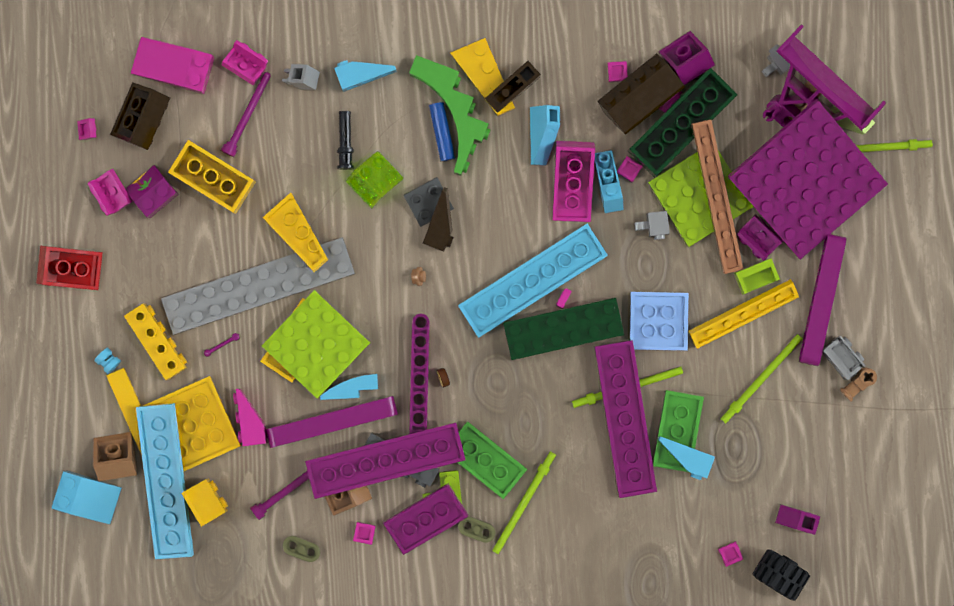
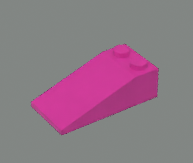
[131,37,215,94]
[552,141,595,222]

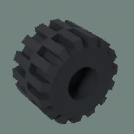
[752,549,810,601]

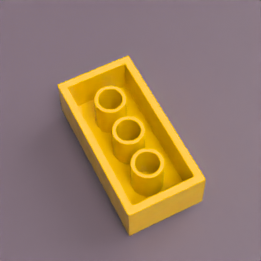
[168,140,256,214]

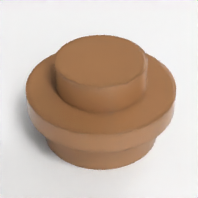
[411,267,426,286]

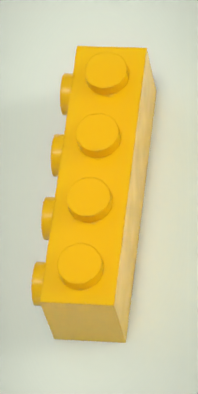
[124,303,187,381]

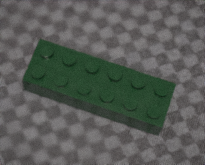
[628,68,738,178]
[503,298,624,360]

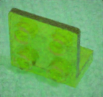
[346,151,403,209]

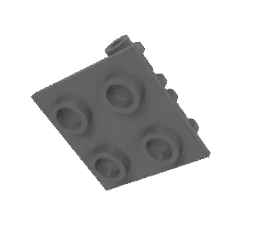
[403,177,454,227]

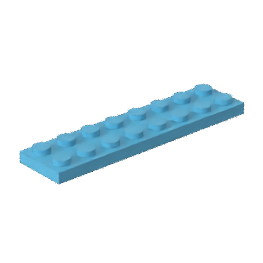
[458,223,608,338]
[136,403,194,559]

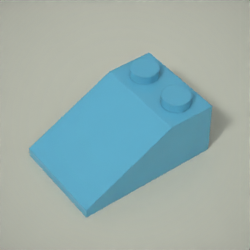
[52,470,122,524]

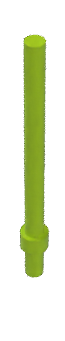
[856,139,933,152]
[720,334,803,424]
[572,367,683,408]
[492,451,556,554]

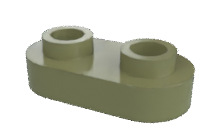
[458,516,495,543]
[283,536,321,562]

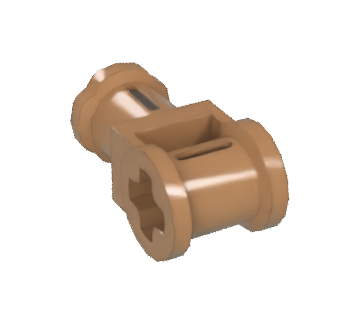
[840,367,877,402]

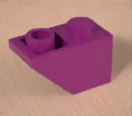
[775,504,821,535]

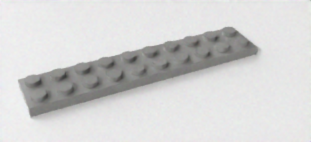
[161,237,355,335]

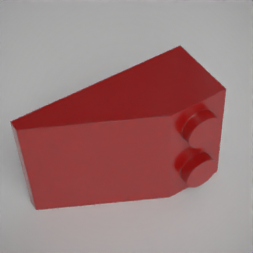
[36,245,103,290]

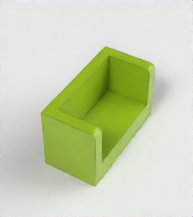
[734,258,780,295]

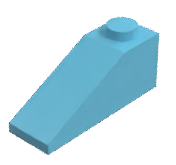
[334,60,397,92]
[658,436,715,480]

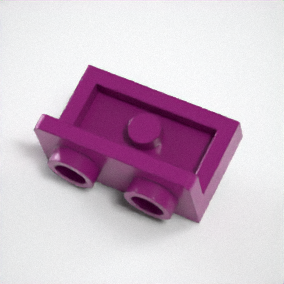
[737,214,783,261]

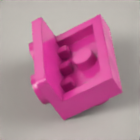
[221,40,268,85]
[88,169,132,216]

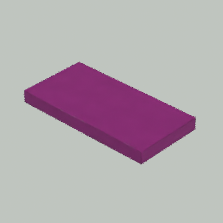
[383,483,469,555]

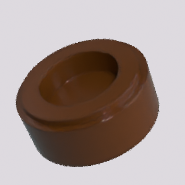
[436,368,450,388]

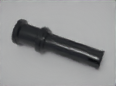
[337,111,354,170]

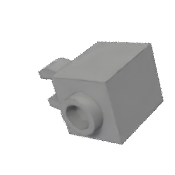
[761,44,790,77]
[282,64,320,90]
[634,211,670,240]

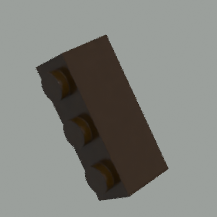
[110,82,170,150]

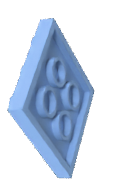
[630,292,689,351]

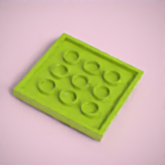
[648,150,754,247]
[262,290,370,399]

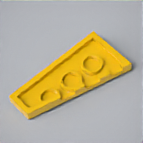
[450,38,515,116]
[263,193,328,272]

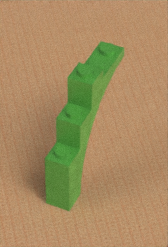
[409,55,491,176]

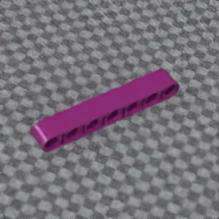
[799,234,847,366]
[409,314,430,434]
[265,396,398,448]

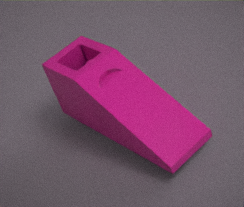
[233,388,268,446]

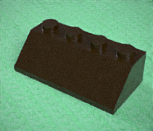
[597,53,685,135]

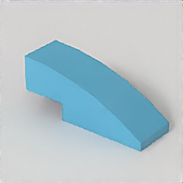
[320,374,379,400]

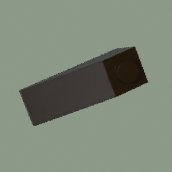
[485,61,541,113]
[422,187,454,252]

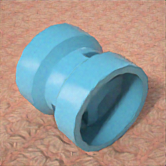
[94,347,121,374]

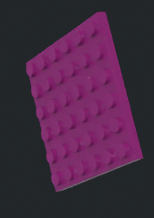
[728,99,888,260]

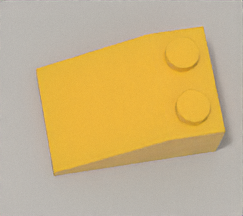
[181,478,228,527]

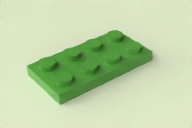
[653,390,704,473]
[457,421,527,499]

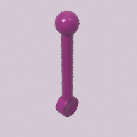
[204,333,240,357]

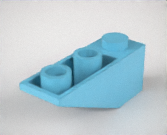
[530,105,560,165]
[594,150,624,213]

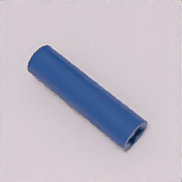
[429,102,455,162]

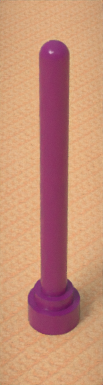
[220,72,271,157]
[250,471,309,520]

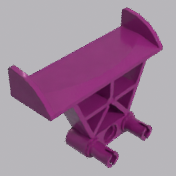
[763,24,886,131]

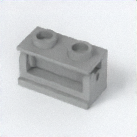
[822,336,866,380]

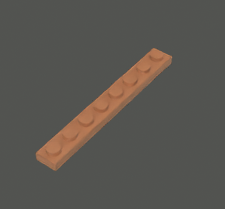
[691,119,743,274]

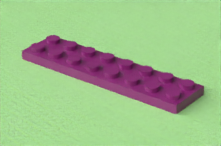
[594,340,657,498]
[305,423,466,499]

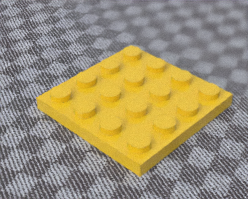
[143,376,241,472]

